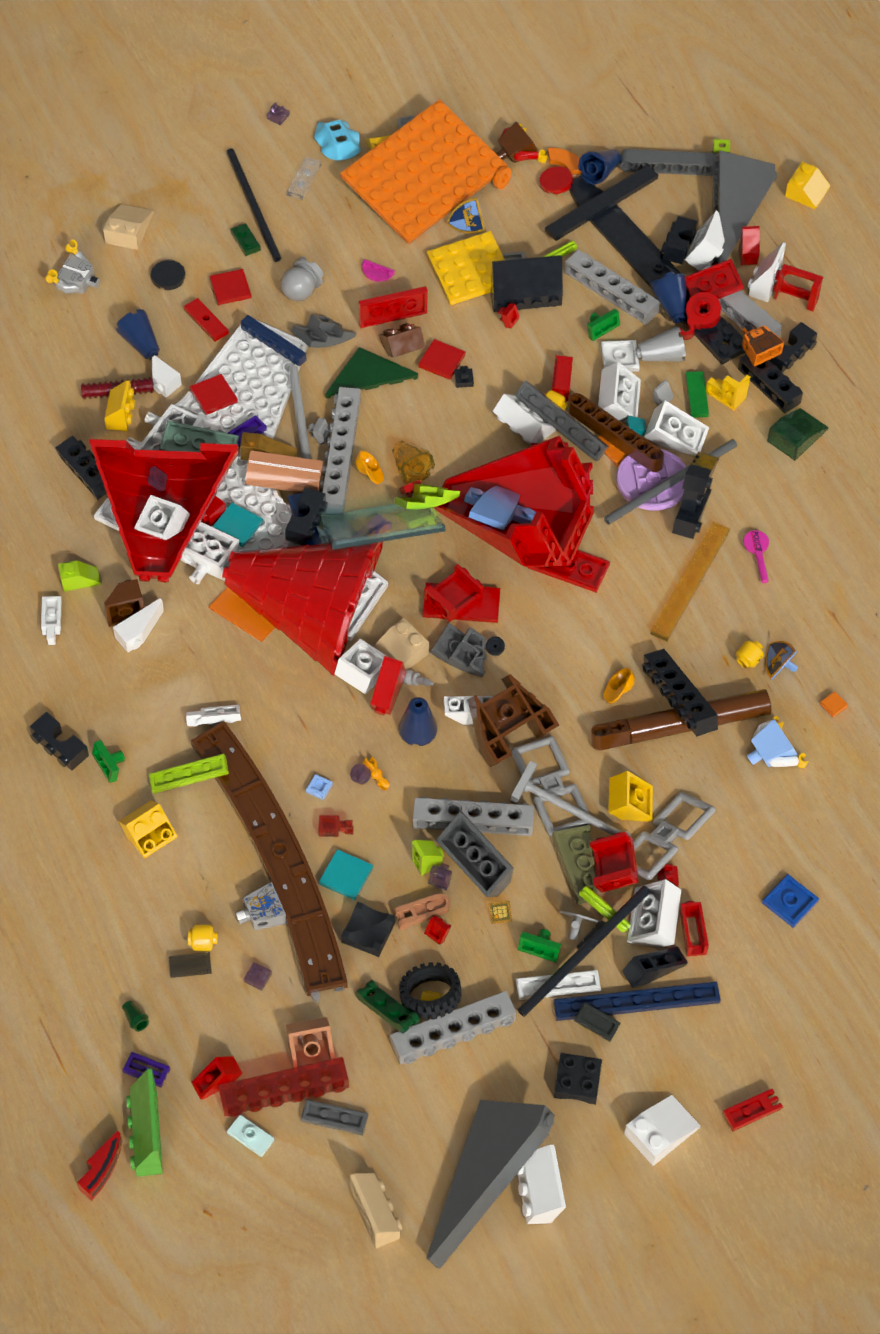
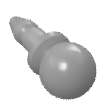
[403,670,434,686]

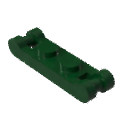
[355,980,420,1034]

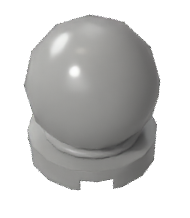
[281,257,324,301]

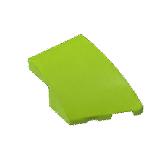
[395,484,460,509]

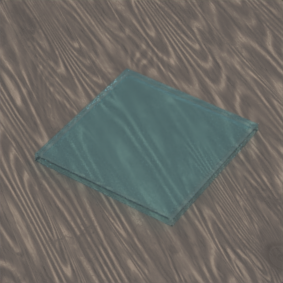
[320,504,446,550]

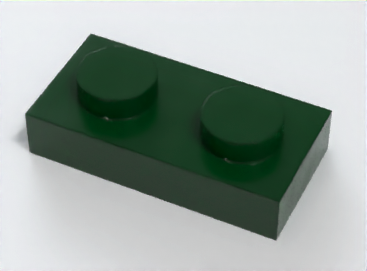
[231,223,261,257]

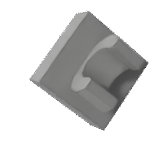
[307,418,330,444]

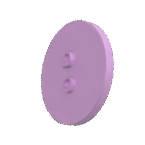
[616,449,686,511]

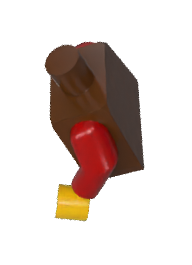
[496,122,548,163]

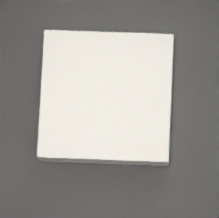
[601,340,640,372]

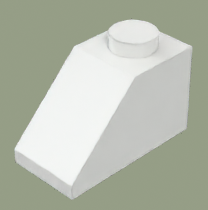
[152,355,181,398]

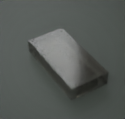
[169,952,212,978]

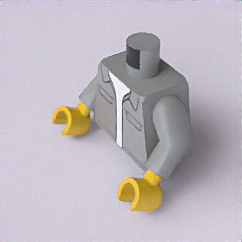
[46,240,100,294]

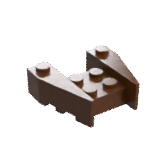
[467,674,559,767]

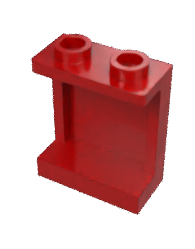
[424,564,483,622]
[589,832,639,893]

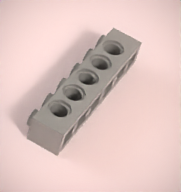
[564,250,660,325]
[413,797,534,836]
[390,991,516,1065]

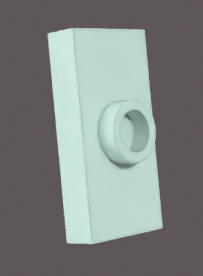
[227,1115,274,1157]

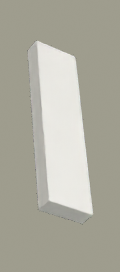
[516,970,601,1000]

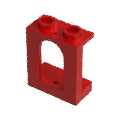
[773,264,824,312]

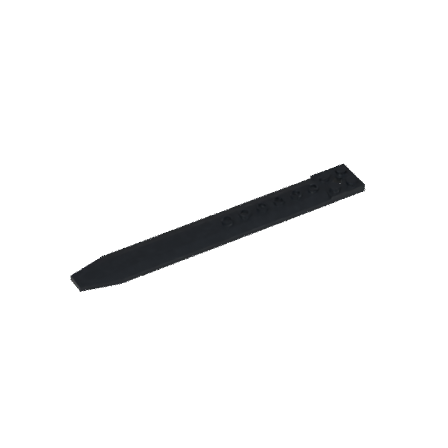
[569,176,745,365]

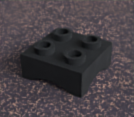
[341,902,395,957]
[554,1052,602,1105]

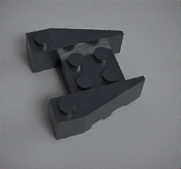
[672,452,719,539]

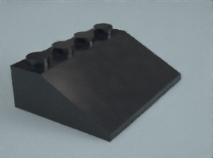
[490,255,563,312]

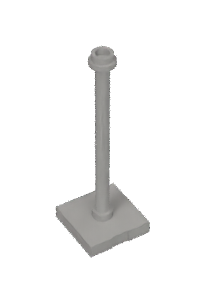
[510,761,632,837]

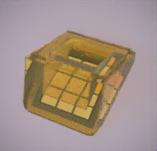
[488,900,512,924]

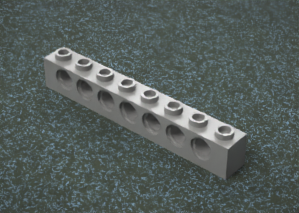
[320,387,361,515]

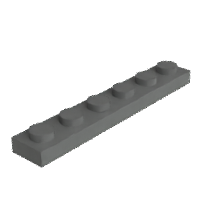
[515,381,609,461]

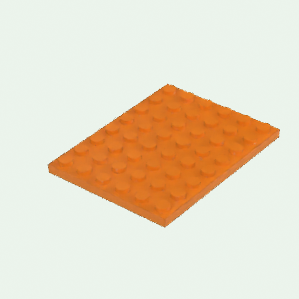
[340,99,508,244]

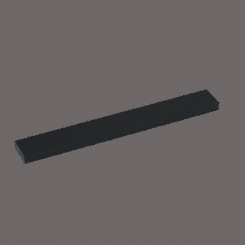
[545,165,659,241]

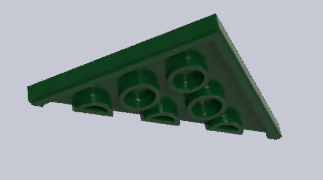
[325,347,418,399]

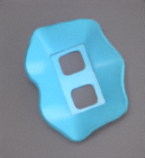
[314,120,361,161]

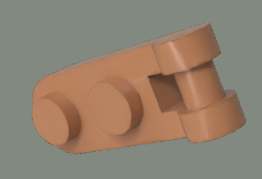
[393,893,450,930]

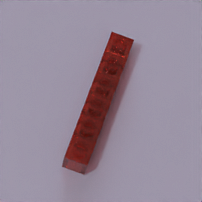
[218,1057,349,1117]

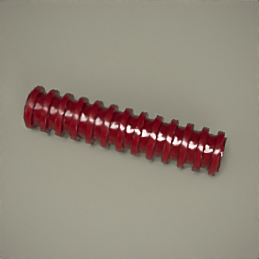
[81,377,154,399]

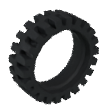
[399,962,462,1020]

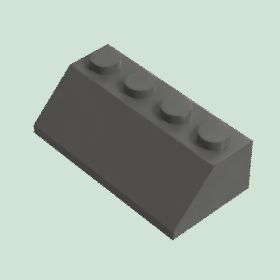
[436,811,514,897]

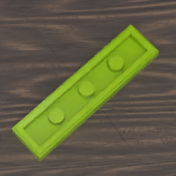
[149,754,229,794]

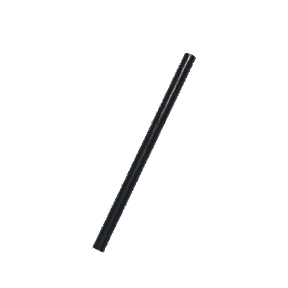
[226,148,282,262]
[517,885,651,1017]

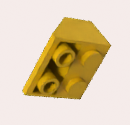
[104,380,136,431]
[118,800,178,858]

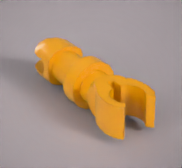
[362,757,390,791]

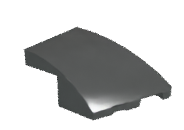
[291,314,356,348]
[430,623,486,677]

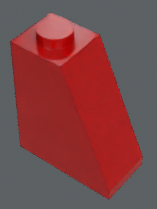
[370,656,406,715]

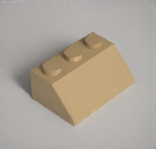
[350,1173,402,1248]

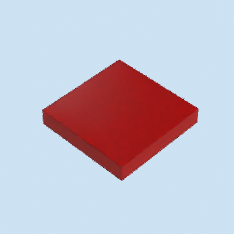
[210,269,252,305]
[418,339,466,380]
[189,374,238,415]

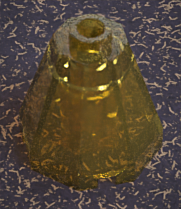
[392,441,435,483]

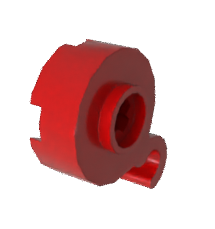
[678,292,721,340]

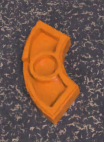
[547,148,582,175]

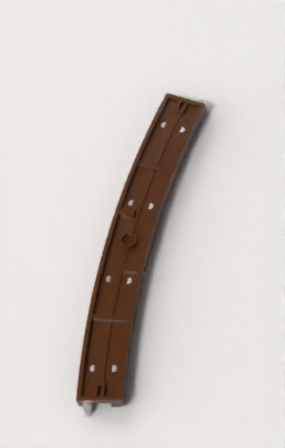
[191,721,348,1003]

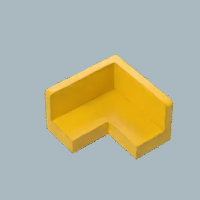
[706,375,750,411]

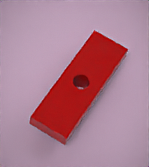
[184,298,229,342]

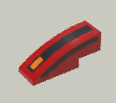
[77,1131,123,1201]

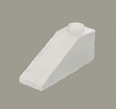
[113,598,164,653]

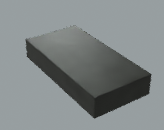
[574,1002,621,1042]

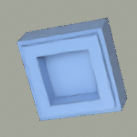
[306,774,333,800]

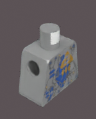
[235,882,287,930]

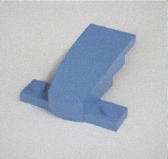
[464,486,536,531]

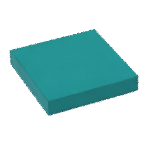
[213,503,263,547]
[319,849,373,900]

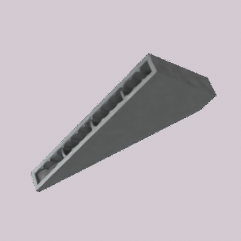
[712,151,777,266]
[426,1100,555,1268]

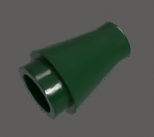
[122,1001,149,1032]

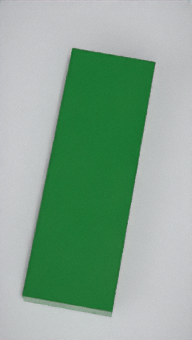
[685,371,709,418]

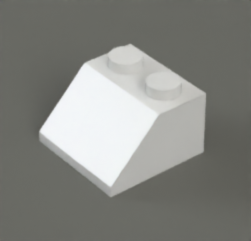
[134,495,190,540]
[335,639,388,694]

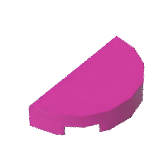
[362,259,395,282]

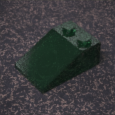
[767,408,829,461]

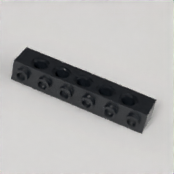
[642,649,718,737]

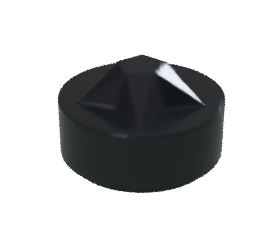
[486,636,505,656]

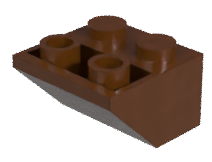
[379,323,426,357]

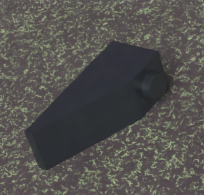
[622,946,688,988]

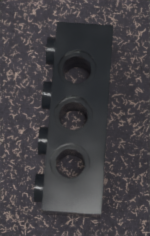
[738,354,803,414]
[55,436,107,500]

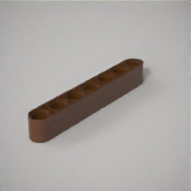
[568,393,664,472]

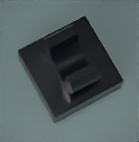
[454,366,474,388]

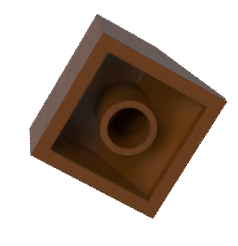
[104,579,144,627]

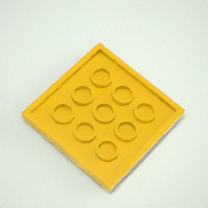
[427,231,505,306]

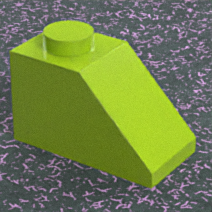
[58,560,101,592]
[412,840,444,876]

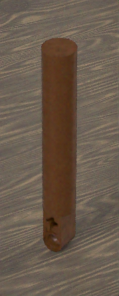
[591,689,772,750]

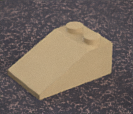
[103,204,154,250]
[373,618,429,670]

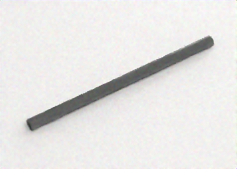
[604,439,737,525]

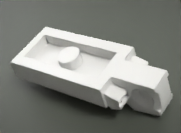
[41,596,62,645]
[186,705,241,726]

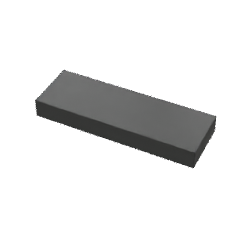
[301,1099,368,1136]

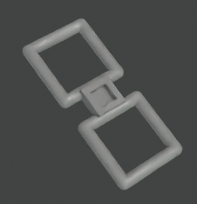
[511,736,590,837]
[633,792,716,880]

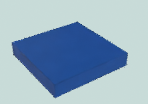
[762,874,819,928]

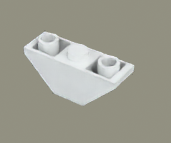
[444,696,494,725]

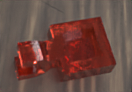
[318,815,354,837]

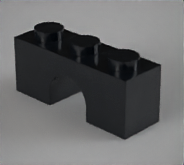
[661,216,698,264]
[769,322,818,373]
[285,487,328,545]
[29,712,89,771]

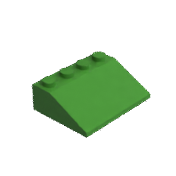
[127,1068,163,1177]

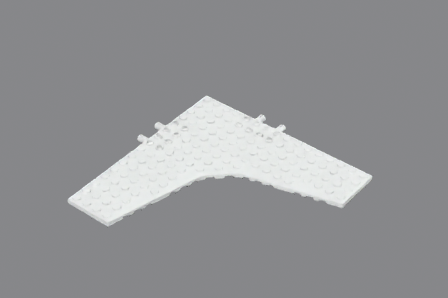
[94,319,388,641]

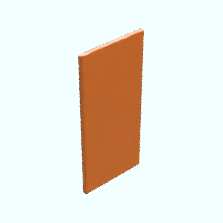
[209,587,275,642]

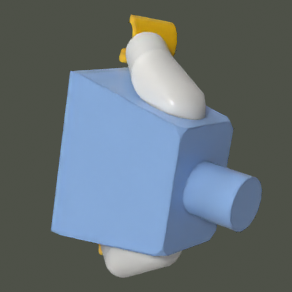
[747,716,809,768]

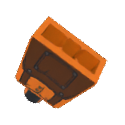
[742,324,784,367]

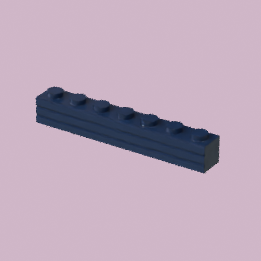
[241,315,307,367]

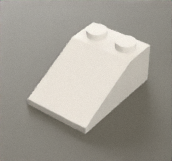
[685,211,725,271]
[747,243,786,302]
[644,401,709,457]
[624,1095,701,1166]

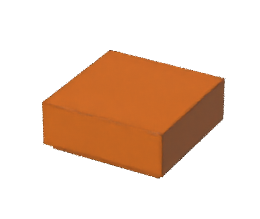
[820,691,848,717]

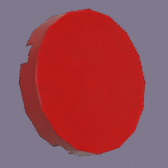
[539,167,573,194]

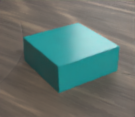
[626,415,646,436]

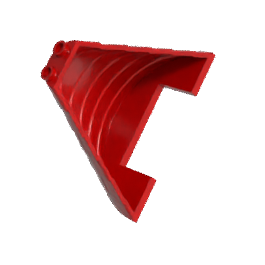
[89,439,239,583]
[222,537,383,676]

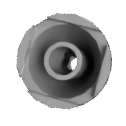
[635,326,686,362]

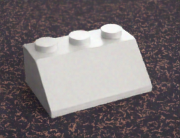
[598,362,641,422]
[493,394,557,444]
[627,879,681,948]
[516,1145,566,1224]

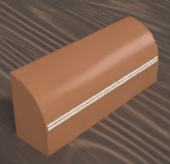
[246,450,323,493]

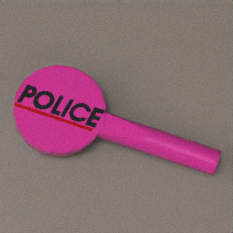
[743,530,769,583]

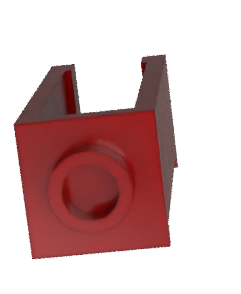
[552,355,573,401]
[679,901,709,957]

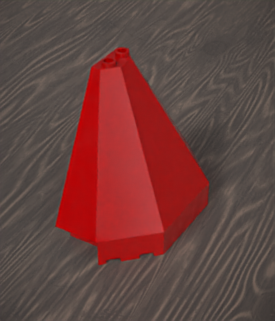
[434,435,594,567]

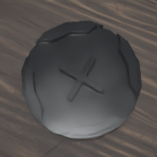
[151,260,186,290]

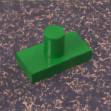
[587,308,620,341]
[92,740,125,783]
[518,929,561,963]

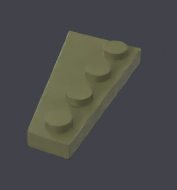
[552,825,597,905]

